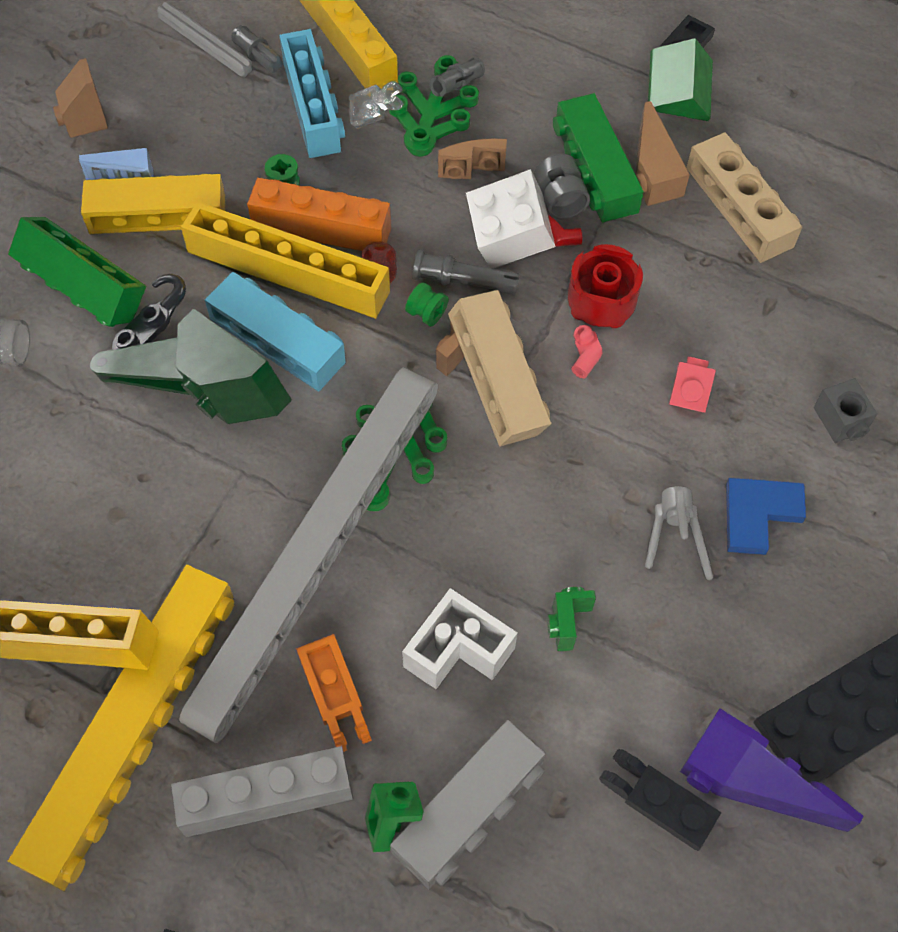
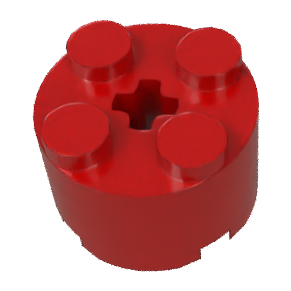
[568,244,643,328]

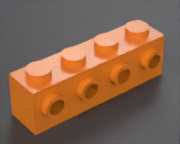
[247,177,391,255]

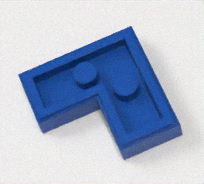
[726,478,806,555]

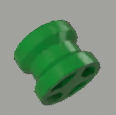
[265,154,300,186]
[405,282,449,327]

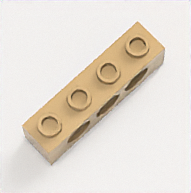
[686,132,802,263]

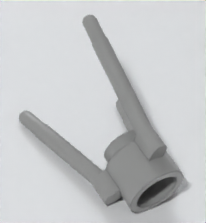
[645,486,713,580]

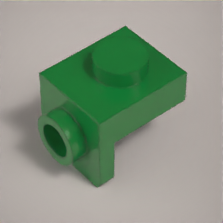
[547,587,596,651]

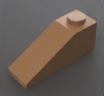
[635,101,690,206]

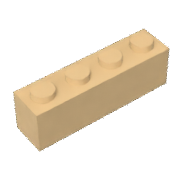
[448,290,551,447]

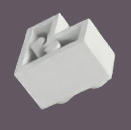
[402,588,518,689]

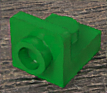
[365,782,424,852]

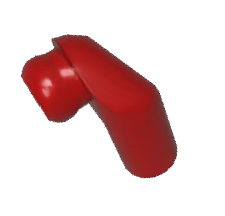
[548,215,582,247]

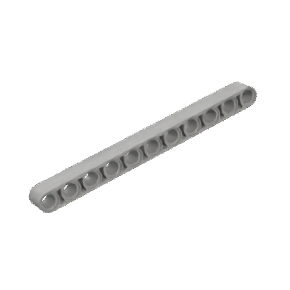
[179,367,438,743]

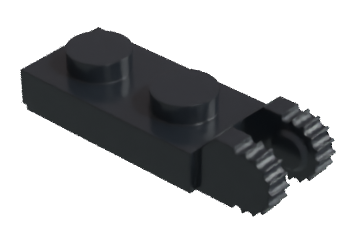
[599,749,722,851]

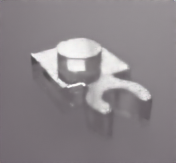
[349,81,403,129]

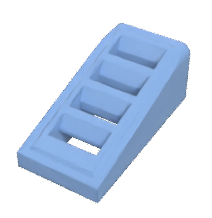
[79,148,154,180]

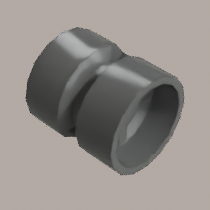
[534,154,590,219]

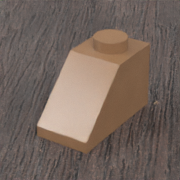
[53,58,108,138]

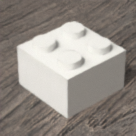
[466,169,556,269]

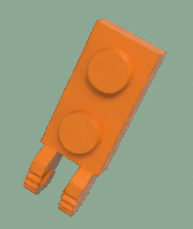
[296,634,372,752]

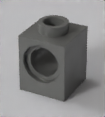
[813,378,878,443]

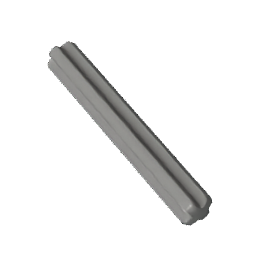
[157,2,253,77]

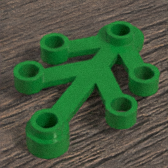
[388,55,479,157]
[342,403,447,511]

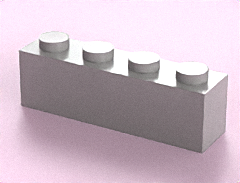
[390,720,545,890]
[171,746,353,837]

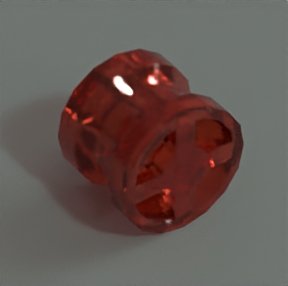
[362,242,397,283]

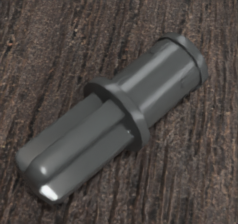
[231,25,283,73]

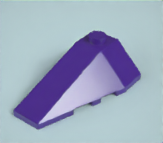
[680,708,864,832]

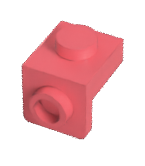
[669,357,716,413]

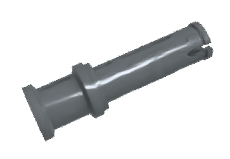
[412,249,519,296]

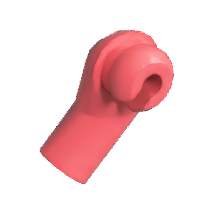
[571,325,603,379]

